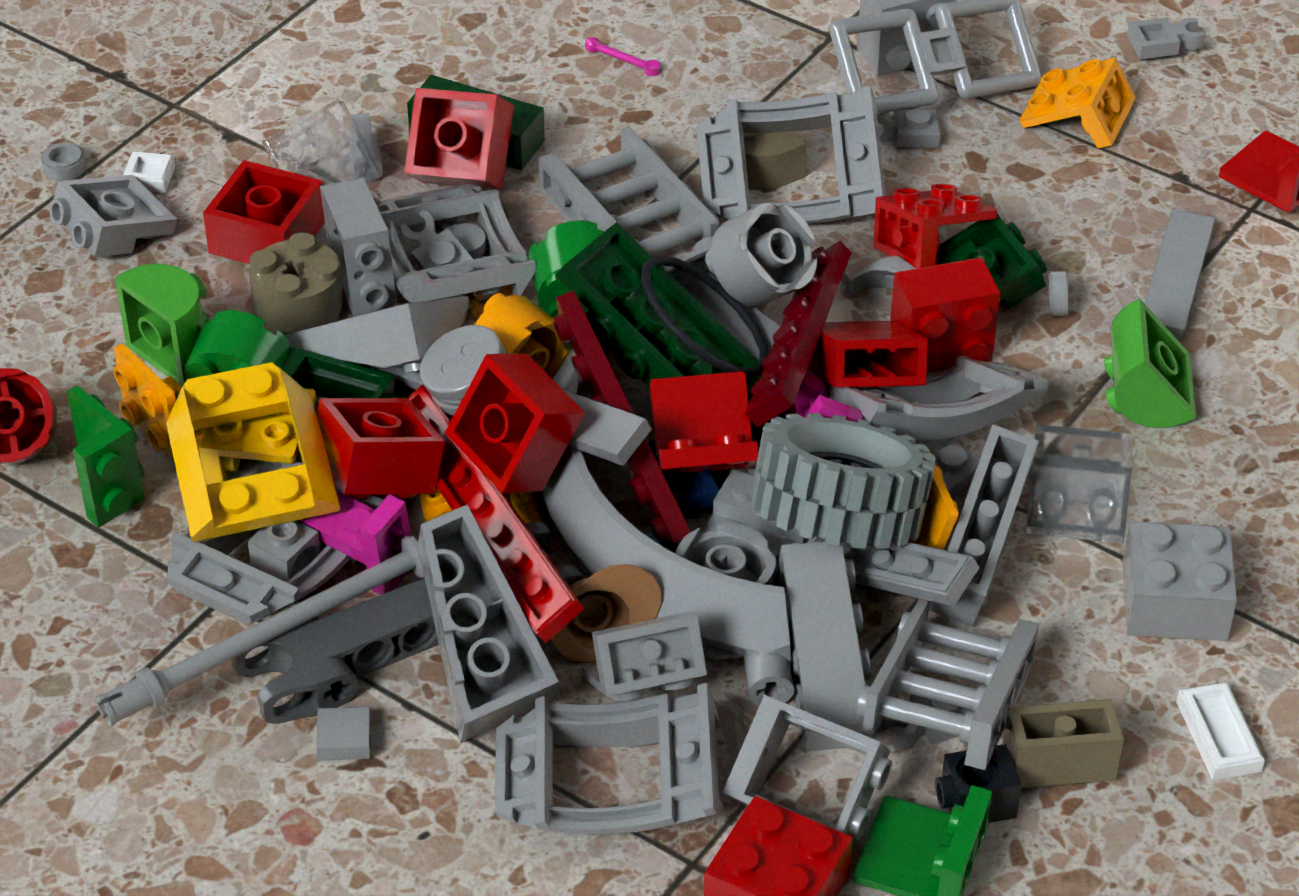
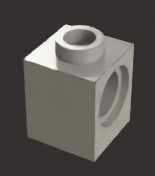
[248,520,321,581]

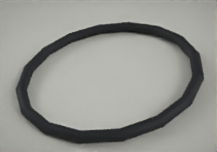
[641,255,769,377]

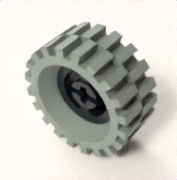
[750,413,936,549]

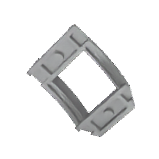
[696,86,887,224]
[377,184,536,303]
[823,356,1049,441]
[167,461,383,625]
[495,683,726,834]

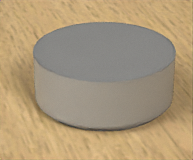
[41,142,86,181]
[448,223,486,259]
[1048,271,1069,317]

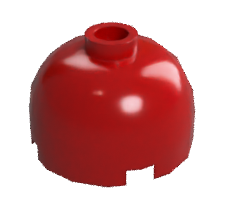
[0,368,57,464]

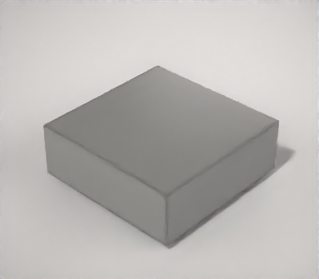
[316,706,371,761]

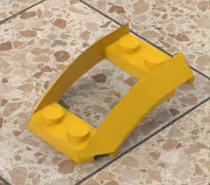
[166,362,340,542]

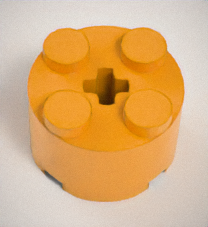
[474,293,569,379]

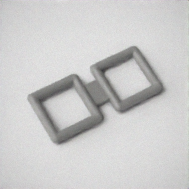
[829,0,1042,114]

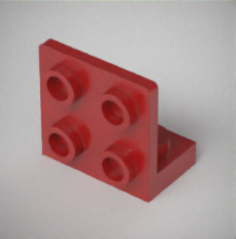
[1218,131,1299,213]
[873,184,997,269]
[649,371,758,475]

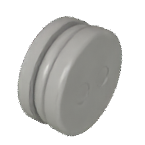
[420,325,509,415]

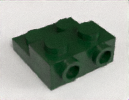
[936,214,1047,309]

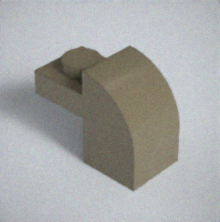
[743,131,807,190]

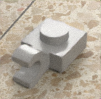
[877,107,941,148]

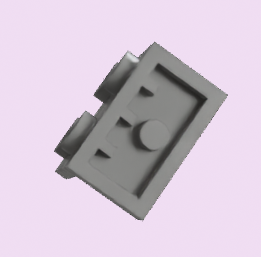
[582,611,707,701]

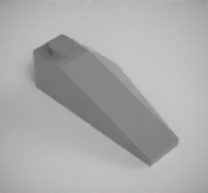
[285,296,470,374]

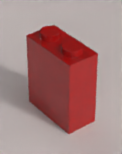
[807,321,928,387]

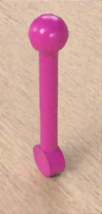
[585,37,661,76]

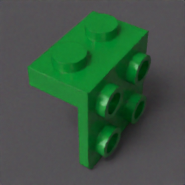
[67,385,145,528]

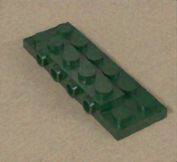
[555,222,785,469]

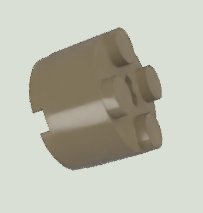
[249,232,344,335]

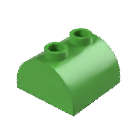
[115,264,210,387]
[1104,298,1196,428]

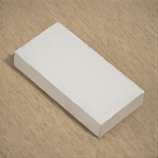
[1176,682,1265,781]

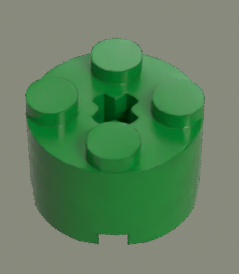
[528,220,604,318]
[184,310,291,380]

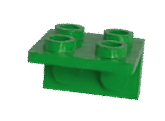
[853,785,992,896]

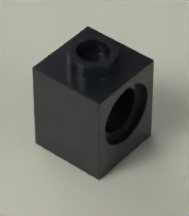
[935,744,1022,823]

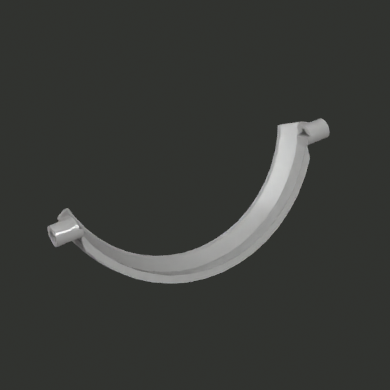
[542,237,795,705]

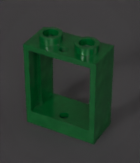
[281,347,399,454]

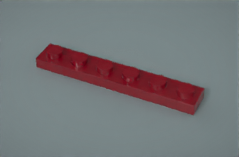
[745,240,852,427]
[552,290,691,554]

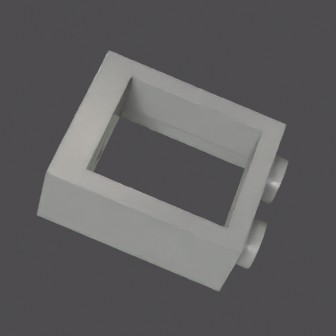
[320,177,397,316]
[722,694,892,840]

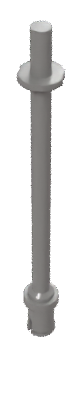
[95,536,424,727]

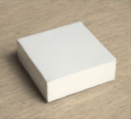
[123,152,176,194]

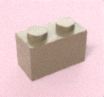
[1003,699,1124,788]

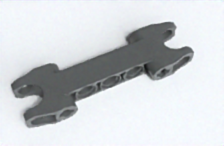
[231,522,582,724]

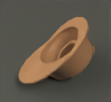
[551,564,662,663]

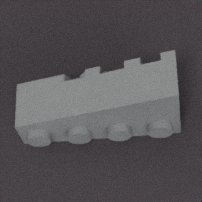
[418,505,559,743]

